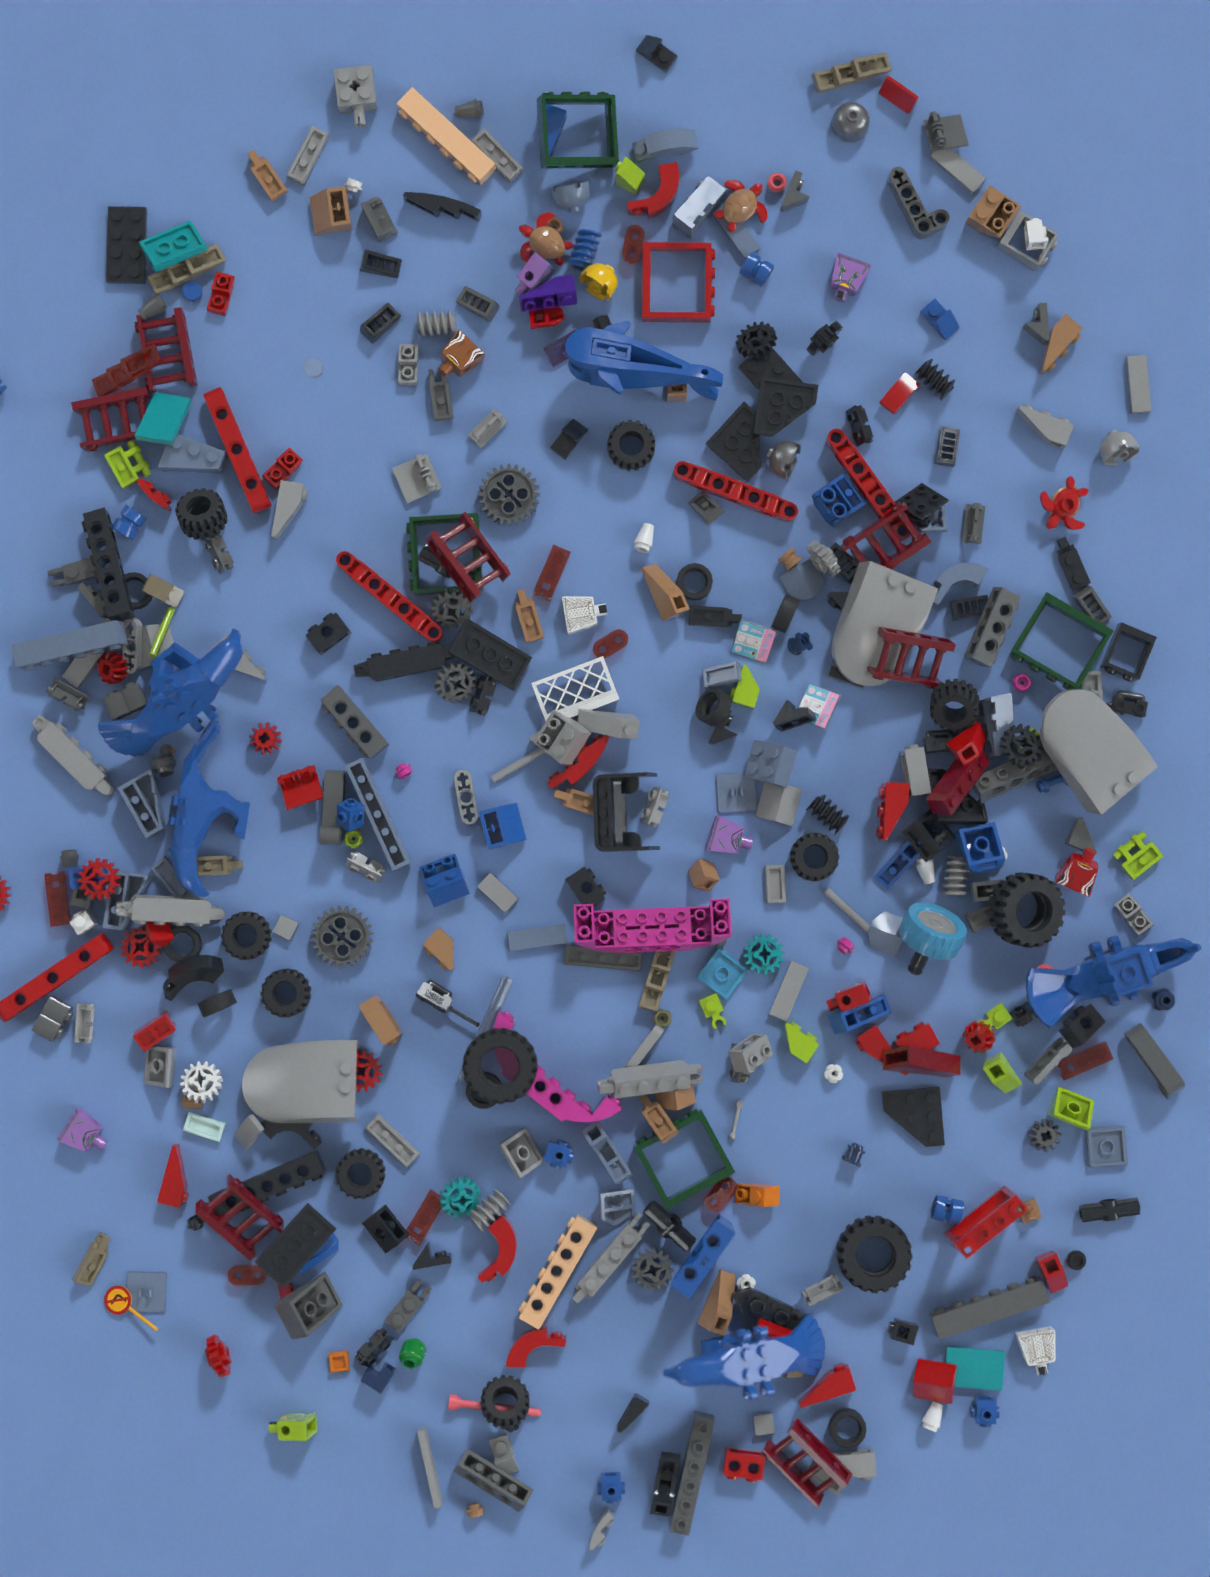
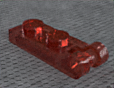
[533,545,571,601]
[44,871,71,927]
[1057,1041,1114,1080]
[406,1189,442,1246]

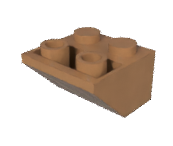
[965,185,1021,238]
[310,186,353,235]

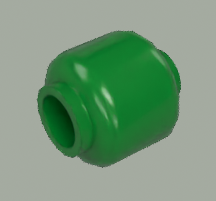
[399,1338,427,1369]

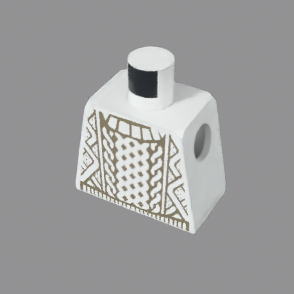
[562,596,607,635]
[1015,1326,1056,1375]

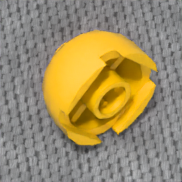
[579,263,618,301]

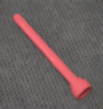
[448,1394,541,1417]

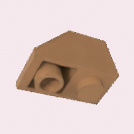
[423,927,454,971]

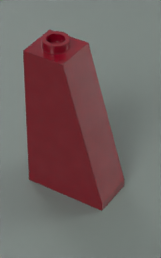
[883,1046,961,1077]

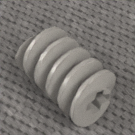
[417,310,457,336]
[942,856,970,897]
[469,1189,511,1232]

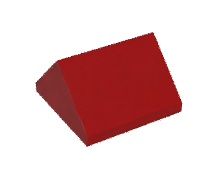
[913,1358,957,1404]

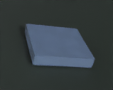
[1085,1126,1128,1168]

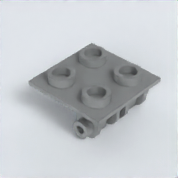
[392,454,442,503]

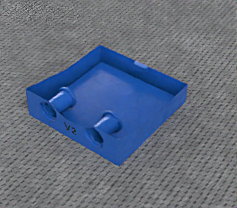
[670,1214,736,1299]

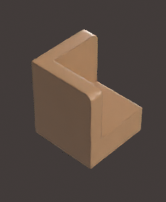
[688,859,720,892]

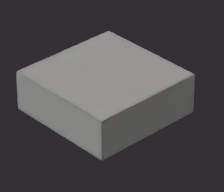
[273,915,299,941]
[753,1412,775,1436]

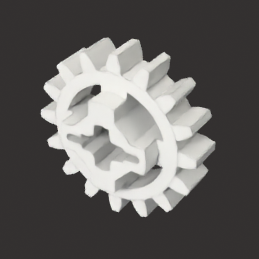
[180,1061,223,1103]

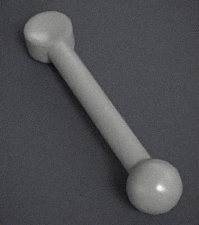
[728,1100,744,1140]

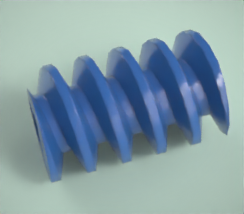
[568,229,602,272]

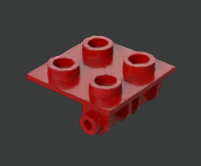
[277,765,324,810]

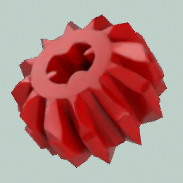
[96,652,129,685]
[249,722,282,755]
[962,1020,996,1053]

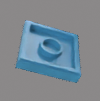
[696,947,749,1000]

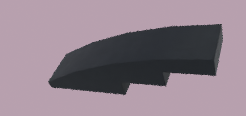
[403,192,482,222]

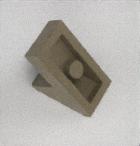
[141,574,185,608]

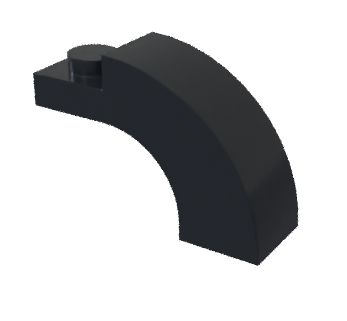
[163,955,224,1001]
[260,1120,322,1150]
[650,1451,681,1517]

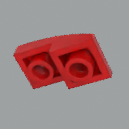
[207,272,235,316]
[879,373,920,415]
[262,447,303,490]
[137,478,172,511]

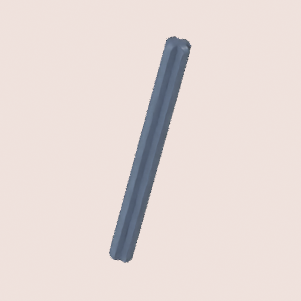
[457,976,512,1084]

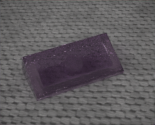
[543,329,576,367]

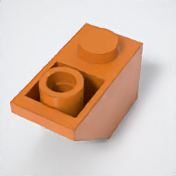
[735,1183,780,1207]

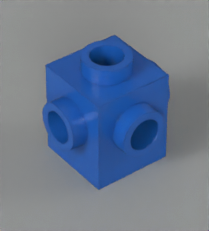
[336,798,365,832]
[543,1140,574,1169]
[971,1396,1000,1427]
[597,1472,625,1504]

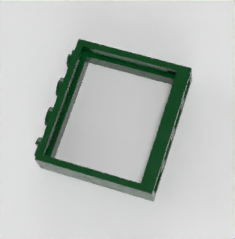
[537,92,619,169]
[406,513,483,596]
[1010,592,1114,690]
[634,1108,735,1209]

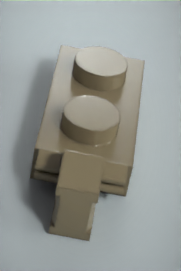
[197,855,243,876]
[72,1232,111,1287]

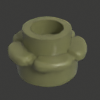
[653,1009,671,1028]

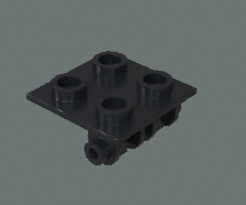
[895,483,949,525]

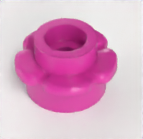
[1013,673,1031,692]
[395,763,413,780]
[837,937,855,955]

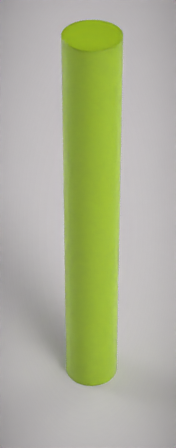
[149,607,175,658]

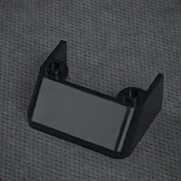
[593,772,660,852]

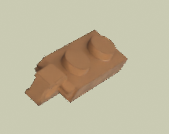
[248,150,288,202]
[515,589,545,644]
[553,788,594,816]
[639,1095,679,1144]

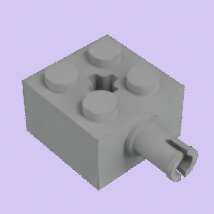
[334,65,378,128]

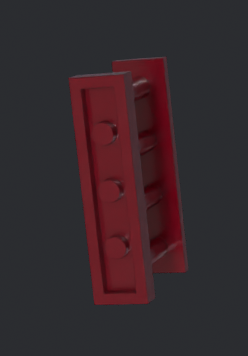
[134,307,198,394]
[71,387,151,452]
[840,502,932,570]
[425,512,511,603]
[867,626,956,689]
[195,1174,284,1261]
[762,1418,852,1508]

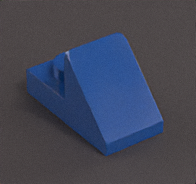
[920,299,960,340]

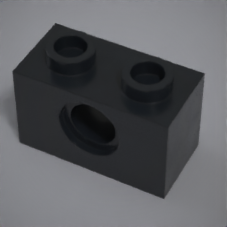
[306,613,352,655]
[565,867,607,907]
[1059,1004,1106,1049]
[362,1204,409,1254]

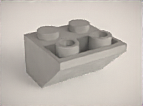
[533,710,591,764]

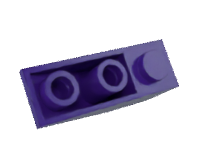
[519,274,577,312]

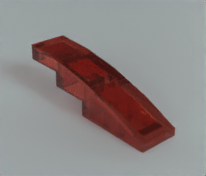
[91,344,162,397]

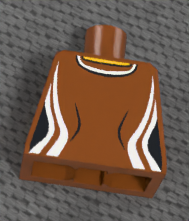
[438,329,485,377]

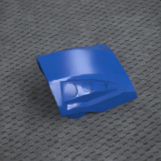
[812,472,867,527]

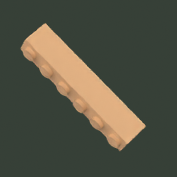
[397,87,496,186]

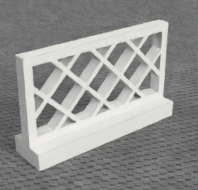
[531,656,619,721]

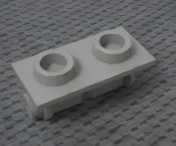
[468,408,508,448]
[641,786,669,828]
[345,851,386,883]
[74,1004,96,1043]
[802,1274,844,1307]

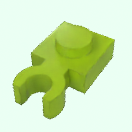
[698,993,726,1029]
[978,1002,1013,1030]

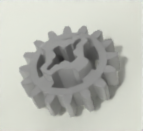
[806,541,841,578]

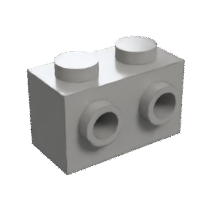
[728,1033,773,1074]

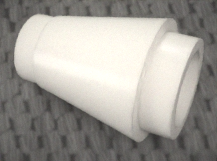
[634,523,654,553]
[915,856,935,884]
[922,1401,943,1432]

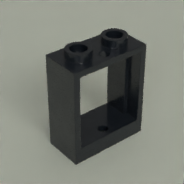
[1100,622,1157,682]
[902,809,956,862]

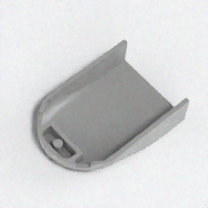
[832,561,938,686]
[1040,689,1157,815]
[242,1040,360,1123]

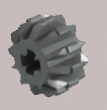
[1028,1118,1062,1152]

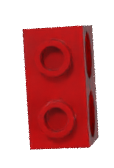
[722,1447,765,1482]

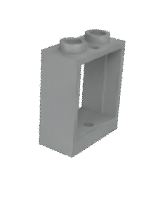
[997,211,1059,271]
[900,744,931,797]

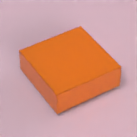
[328,1350,350,1373]

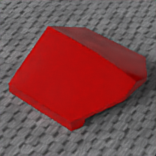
[529,307,565,329]

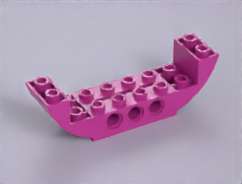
[574,898,732,954]
[494,1010,622,1122]

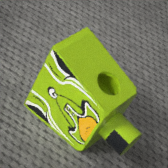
[269,1412,317,1441]

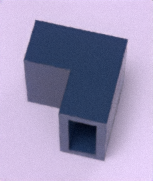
[360,1362,396,1394]

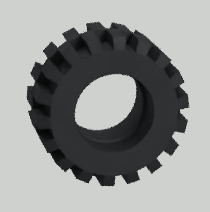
[607,420,655,471]
[175,488,228,540]
[930,679,979,732]
[790,833,840,881]
[221,912,272,960]
[260,968,311,1018]
[335,1148,386,1199]
[481,1375,530,1429]

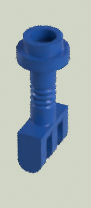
[1036,774,1069,793]

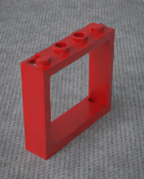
[642,242,715,323]
[944,1186,1028,1259]

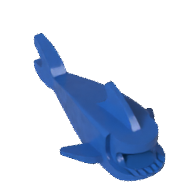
[565,321,723,401]

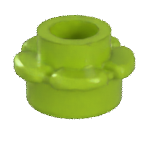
[344,830,363,848]

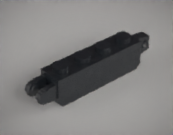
[354,641,456,682]

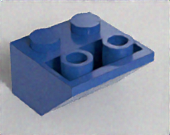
[479,803,527,850]
[419,854,470,907]

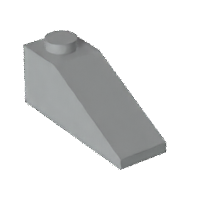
[271,480,308,540]
[577,709,640,740]
[832,1448,877,1480]

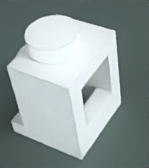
[1024,218,1049,250]
[70,909,99,935]

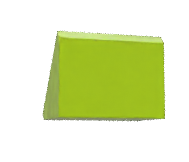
[1047,1086,1094,1131]

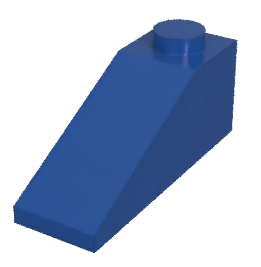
[537,105,567,157]
[873,839,921,890]
[828,995,892,1034]

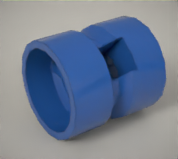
[739,252,775,287]
[111,505,147,541]
[931,1195,964,1226]

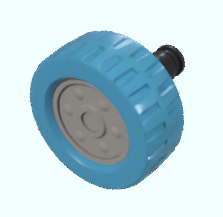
[899,902,967,975]

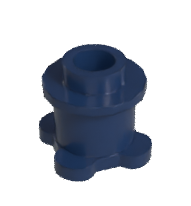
[787,632,813,656]
[1151,989,1175,1011]
[842,1142,865,1167]

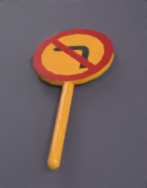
[104,1285,158,1331]

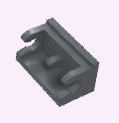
[361,197,398,242]

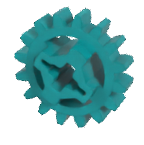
[743,933,785,975]
[439,1176,481,1219]

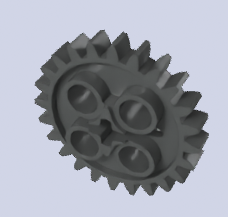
[478,463,540,526]
[311,906,374,968]

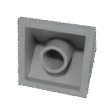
[132,624,174,670]
[755,783,802,827]
[143,1045,177,1088]
[499,1128,544,1179]

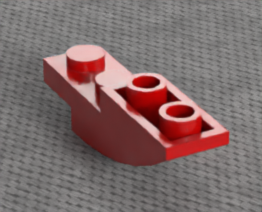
[547,734,609,790]

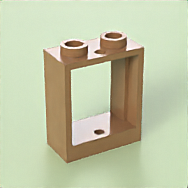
[358,994,403,1046]

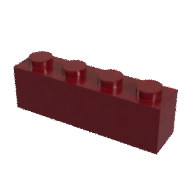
[926,749,990,815]

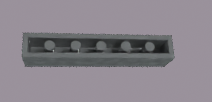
[929,1276,1050,1340]

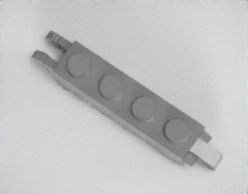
[32,715,114,796]
[115,894,225,927]
[597,1060,703,1099]
[572,1213,651,1304]

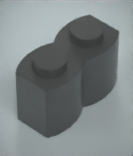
[103,682,148,721]
[31,996,74,1042]

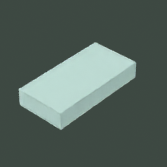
[183,1112,226,1142]

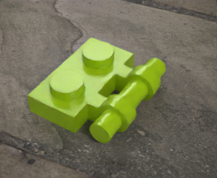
[104,440,152,489]
[1112,831,1164,880]

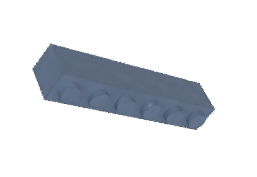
[11,620,128,671]
[345,758,412,871]

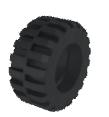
[988,872,1066,948]
[462,1028,538,1104]
[836,1215,912,1293]

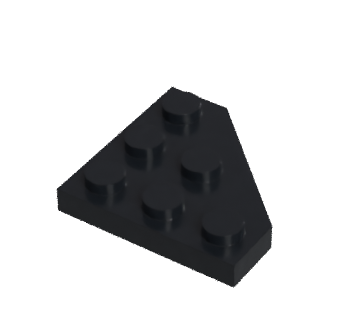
[753,377,818,437]
[705,402,761,483]
[927,768,989,825]
[881,1087,945,1147]
[732,1287,803,1336]

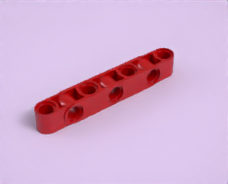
[203,387,272,514]
[826,429,910,541]
[673,461,798,522]
[336,551,443,642]
[0,933,115,1023]

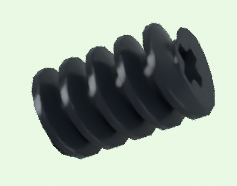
[914,358,955,401]
[806,794,849,835]

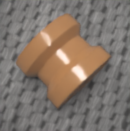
[778,548,802,571]

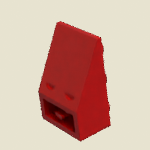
[876,782,909,841]

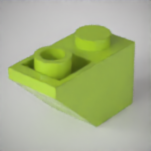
[614,157,645,195]
[730,665,760,709]
[784,1021,820,1064]
[983,1052,1022,1094]

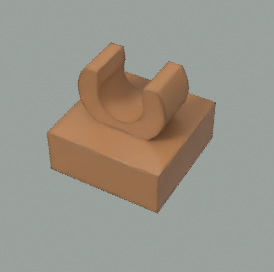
[1017,1198,1042,1224]

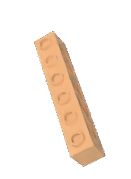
[518,1214,597,1330]

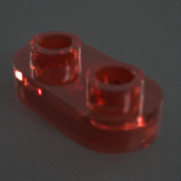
[622,225,645,264]
[593,629,628,659]
[705,1177,737,1212]
[227,1265,267,1285]

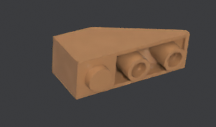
[1040,314,1083,375]
[641,564,689,621]
[698,1269,736,1336]

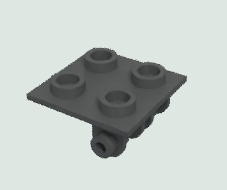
[923,111,969,152]

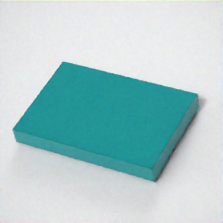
[139,220,208,272]
[135,392,192,445]
[945,1346,1005,1391]

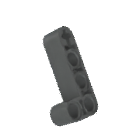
[887,167,950,239]
[319,770,346,845]
[1124,1023,1185,1099]

